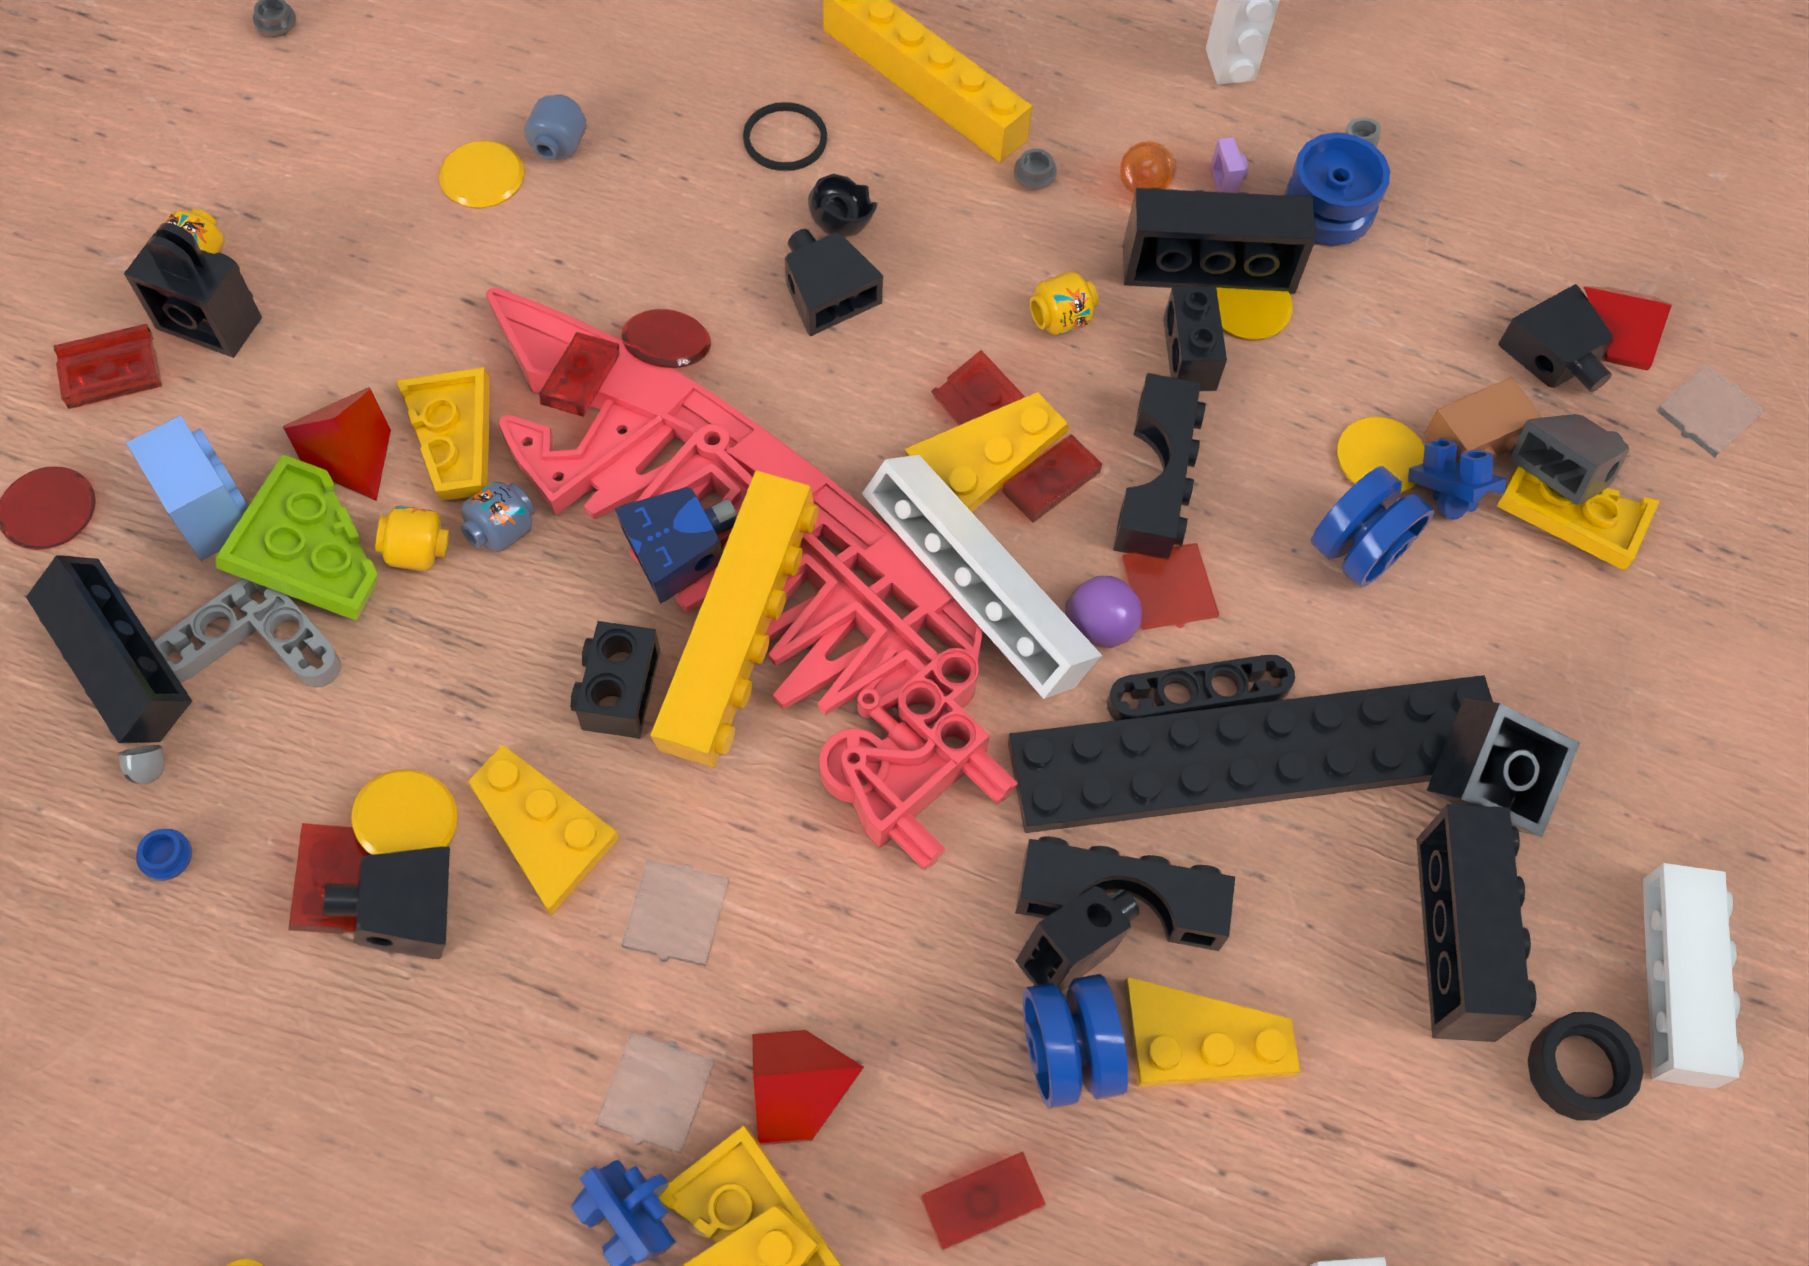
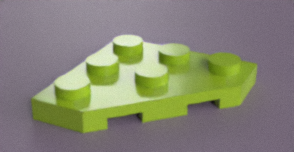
[216,454,378,621]

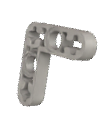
[154,578,341,688]

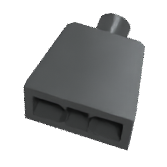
[1509,414,1629,505]

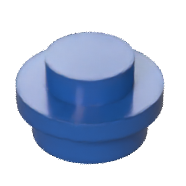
[136,829,192,881]

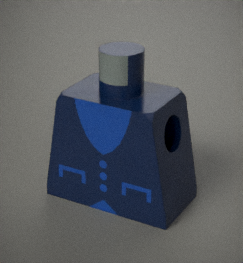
[615,487,738,604]

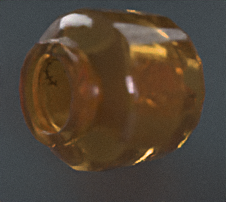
[1120,140,1177,195]

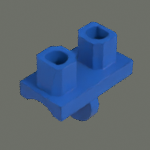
[1408,438,1506,520]
[571,1160,676,1266]

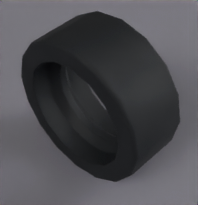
[1527,1012,1644,1120]

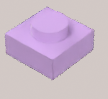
[1210,137,1248,193]

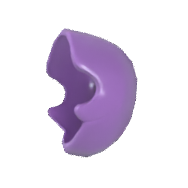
[1066,576,1143,648]

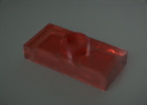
[539,332,620,417]
[1002,434,1102,523]
[920,1151,1046,1252]

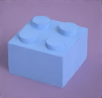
[126,415,248,561]

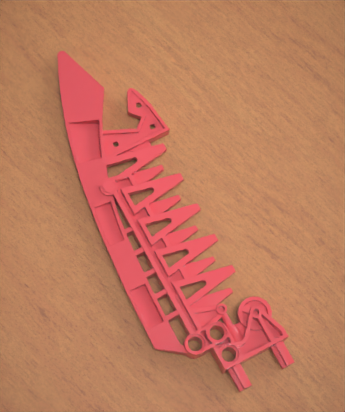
[486,288,1018,870]

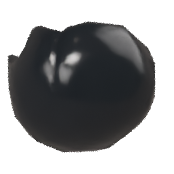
[808,173,877,237]

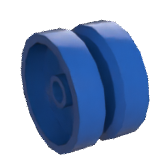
[1284,132,1390,246]
[1311,466,1434,588]
[1023,974,1128,1109]

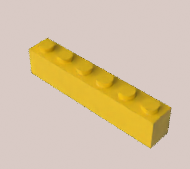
[823,0,1033,163]
[650,470,819,768]

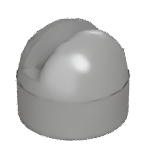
[1346,118,1381,147]
[118,745,164,784]

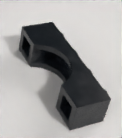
[1113,373,1206,561]
[1015,836,1235,951]

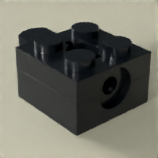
[124,223,262,358]

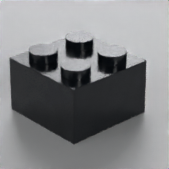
[1426,698,1580,837]

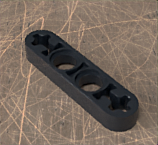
[1107,655,1295,720]

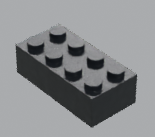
[1123,188,1316,294]
[1416,804,1537,1042]

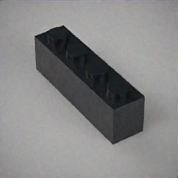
[26,555,192,743]

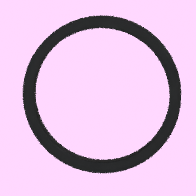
[743,102,827,171]

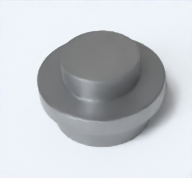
[253,0,296,36]
[1014,149,1057,190]

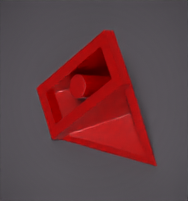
[1584,286,1672,371]
[282,387,391,501]
[752,1030,864,1145]

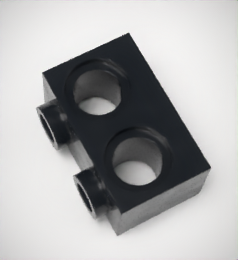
[1163,286,1227,391]
[570,621,660,739]

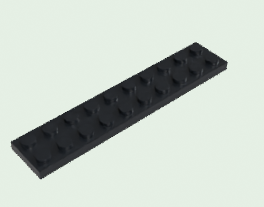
[1008,675,1493,833]

